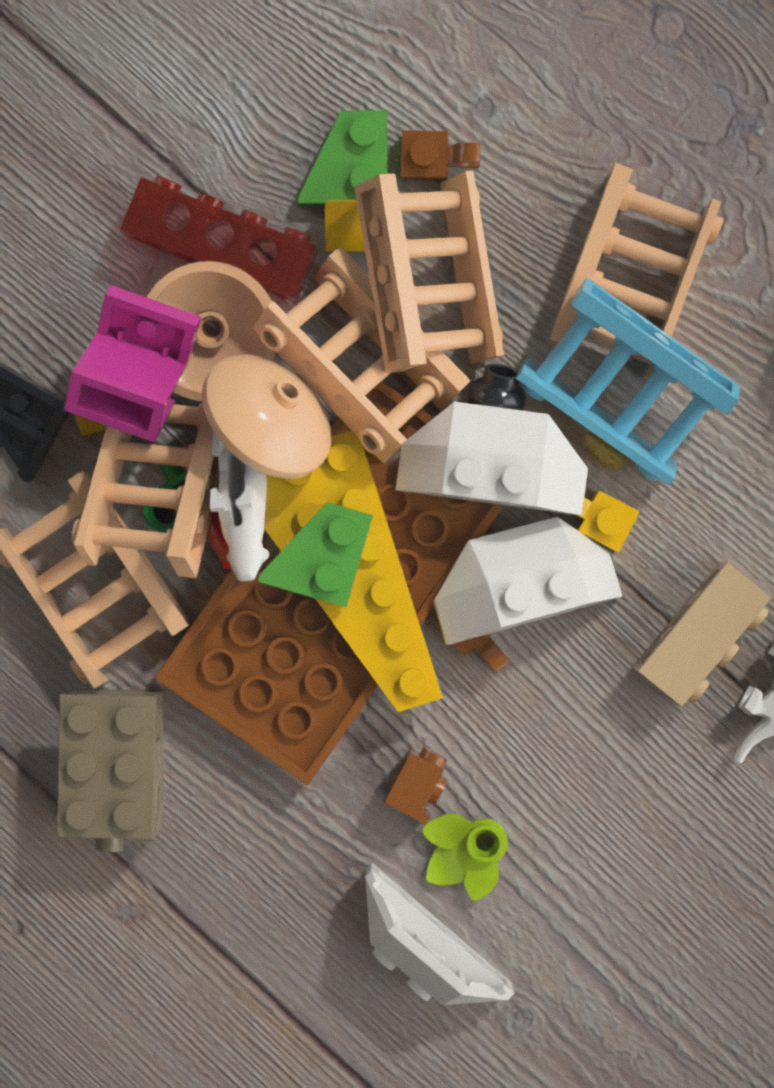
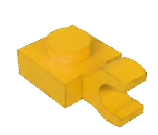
[575,490,640,553]

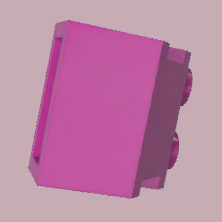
[64,285,201,442]

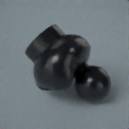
[467,364,526,411]

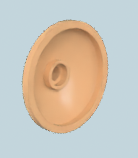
[147,261,276,402]
[202,354,332,479]

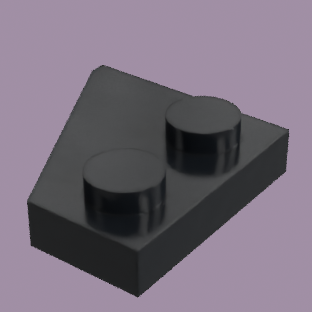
[0,362,70,483]

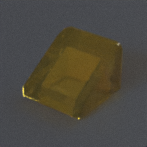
[579,430,628,472]

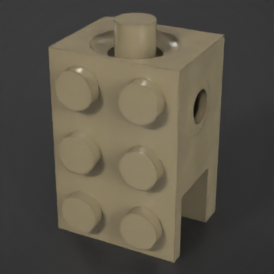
[57,689,165,852]

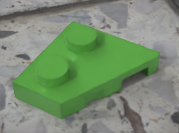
[298,110,387,207]
[258,502,373,607]

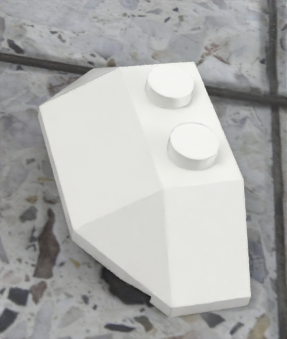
[395,402,588,515]
[433,517,622,646]
[365,863,514,1005]

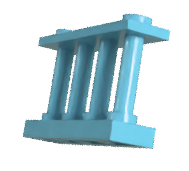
[516,277,740,486]

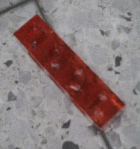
[120,176,317,304]

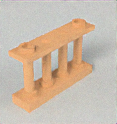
[547,163,724,381]
[355,171,504,373]
[253,246,470,464]
[72,402,219,578]
[0,470,193,689]

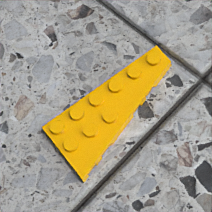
[264,430,443,712]

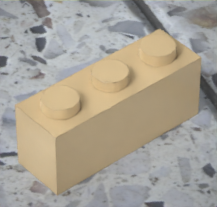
[633,562,771,707]

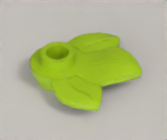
[422,813,508,901]

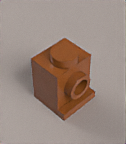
[384,746,448,825]

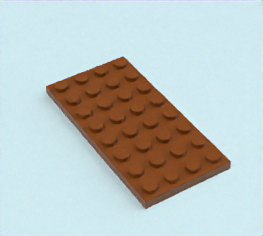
[155,381,504,786]

